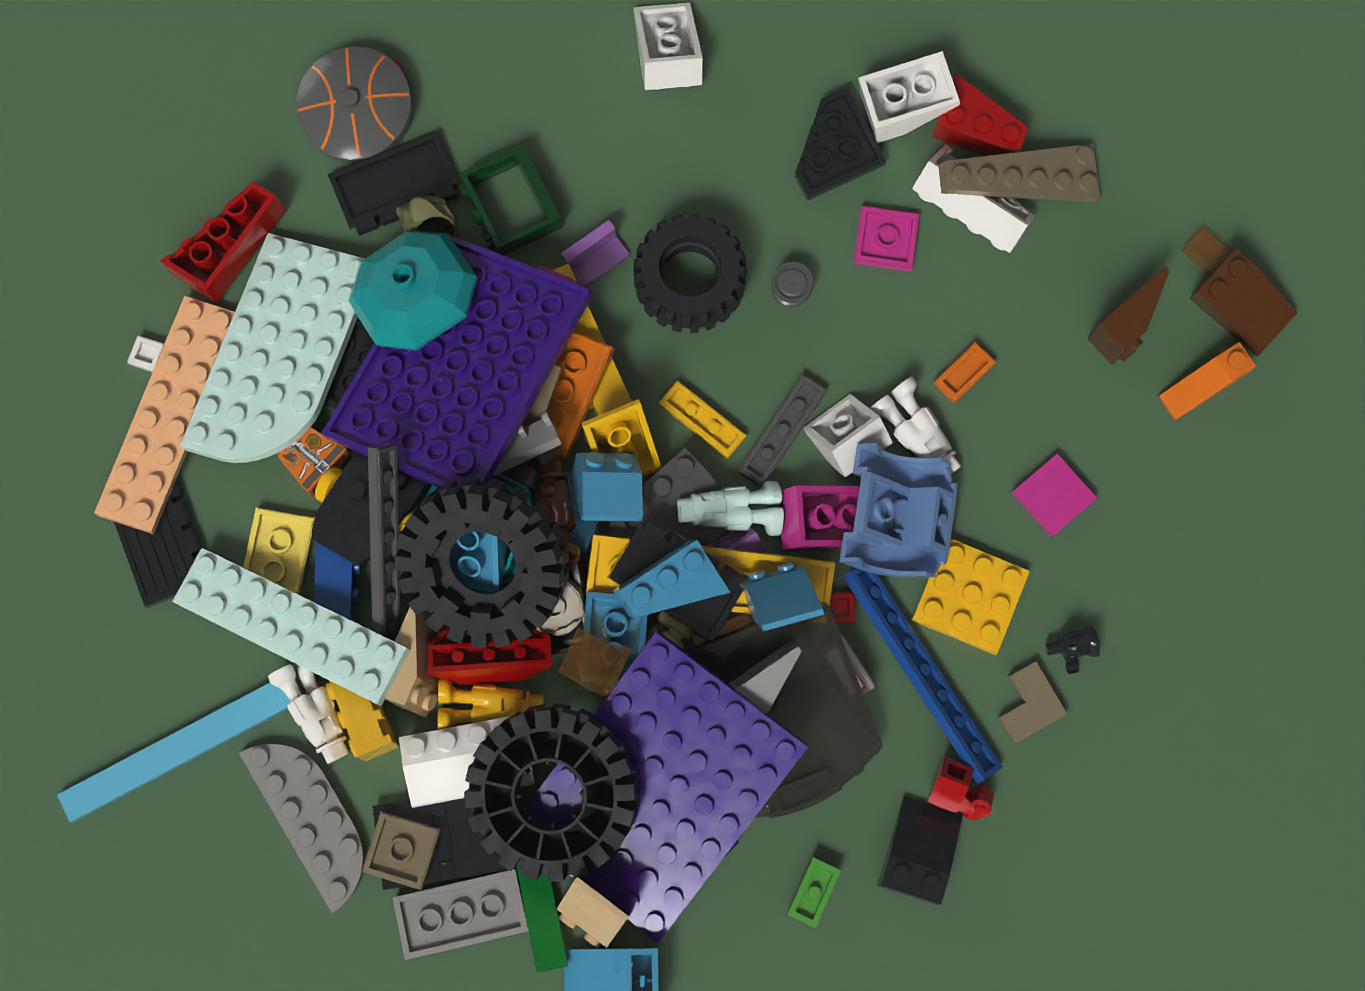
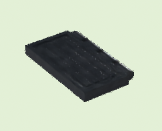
[327,132,458,236]
[114,479,203,608]
[607,517,744,642]

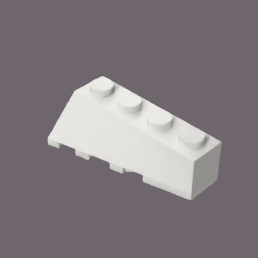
[912,144,1035,253]

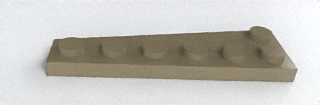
[938,144,1100,202]

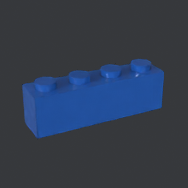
[314,542,362,625]

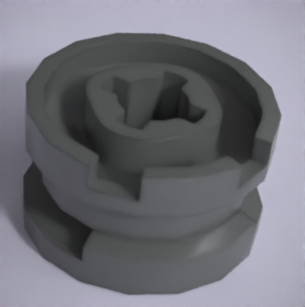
[771,262,813,308]

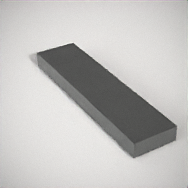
[738,374,828,488]

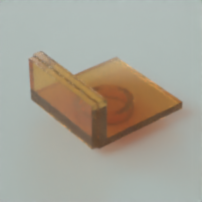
[558,628,631,696]

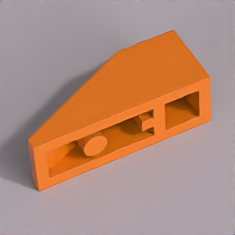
[1158,342,1257,421]

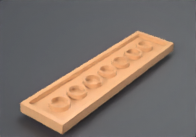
[94,296,235,534]

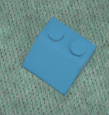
[570,452,643,521]

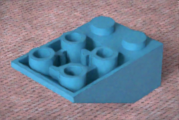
[564,948,659,991]

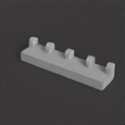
[492,411,562,477]

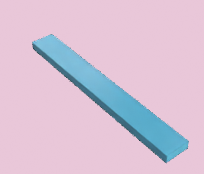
[57,683,291,823]

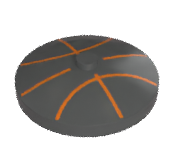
[296,46,413,163]

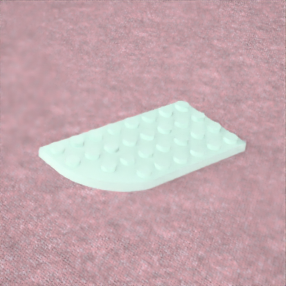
[180,233,365,463]

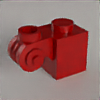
[927,757,994,821]

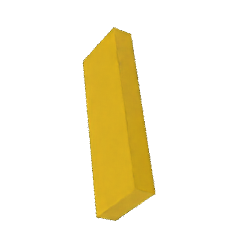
[659,380,747,460]

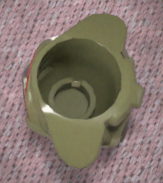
[396,195,458,237]

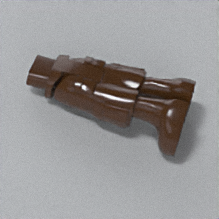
[534,461,580,566]

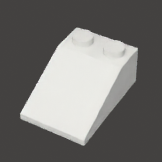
[633,2,703,90]
[858,51,960,143]

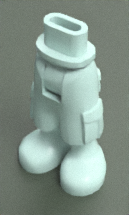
[677,481,784,536]

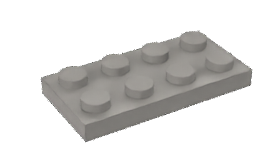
[392,869,528,960]

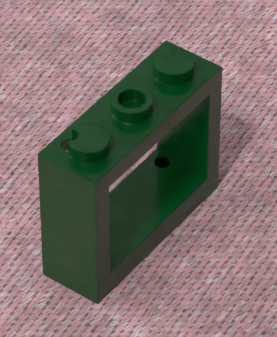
[457,143,562,256]

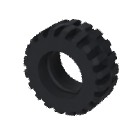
[633,214,747,333]

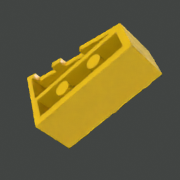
[325,681,399,762]

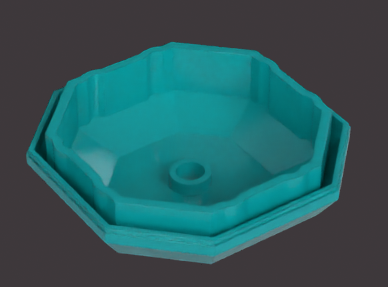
[348,230,478,351]

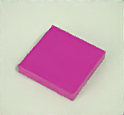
[853,205,919,272]
[1012,454,1097,538]

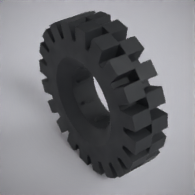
[464,703,641,882]

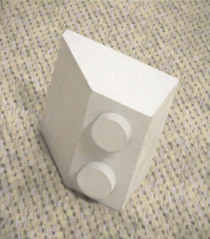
[803,394,893,477]

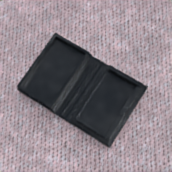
[372,798,508,890]

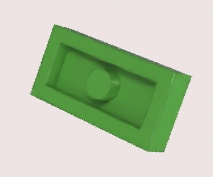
[787,857,841,928]

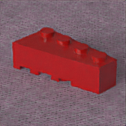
[160,182,286,303]

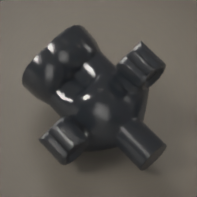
[1045,626,1100,674]

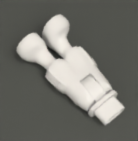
[869,376,961,474]
[268,664,349,764]

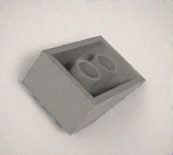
[729,638,801,713]

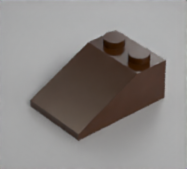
[1190,249,1297,357]
[1088,267,1169,365]

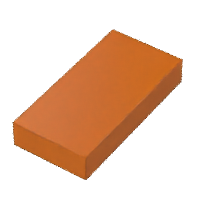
[933,341,996,404]

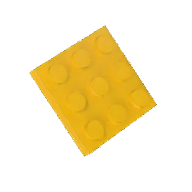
[911,539,1030,656]

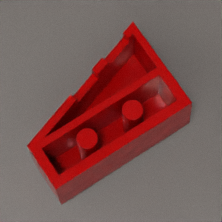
[932,73,1029,156]

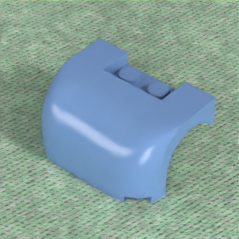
[839,443,957,577]

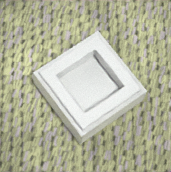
[127,335,164,372]

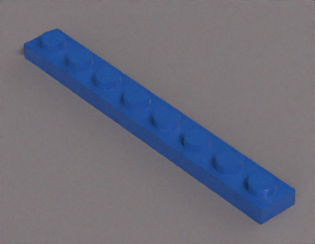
[843,568,1003,784]

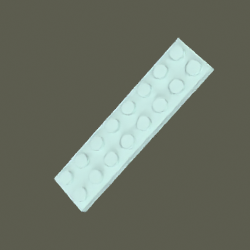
[172,548,410,706]

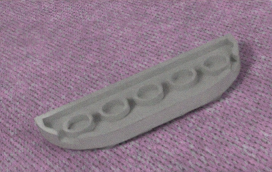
[239,744,365,914]

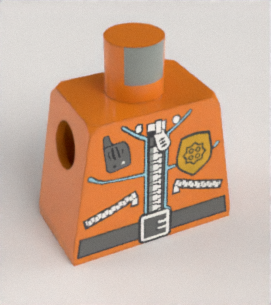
[277,427,350,498]

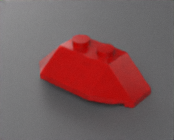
[426,627,552,685]

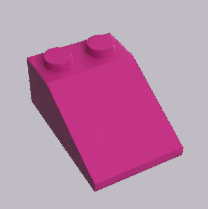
[779,486,860,551]

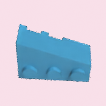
[613,540,730,618]

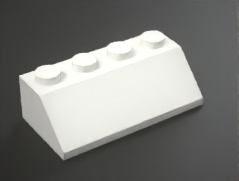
[399,716,535,808]

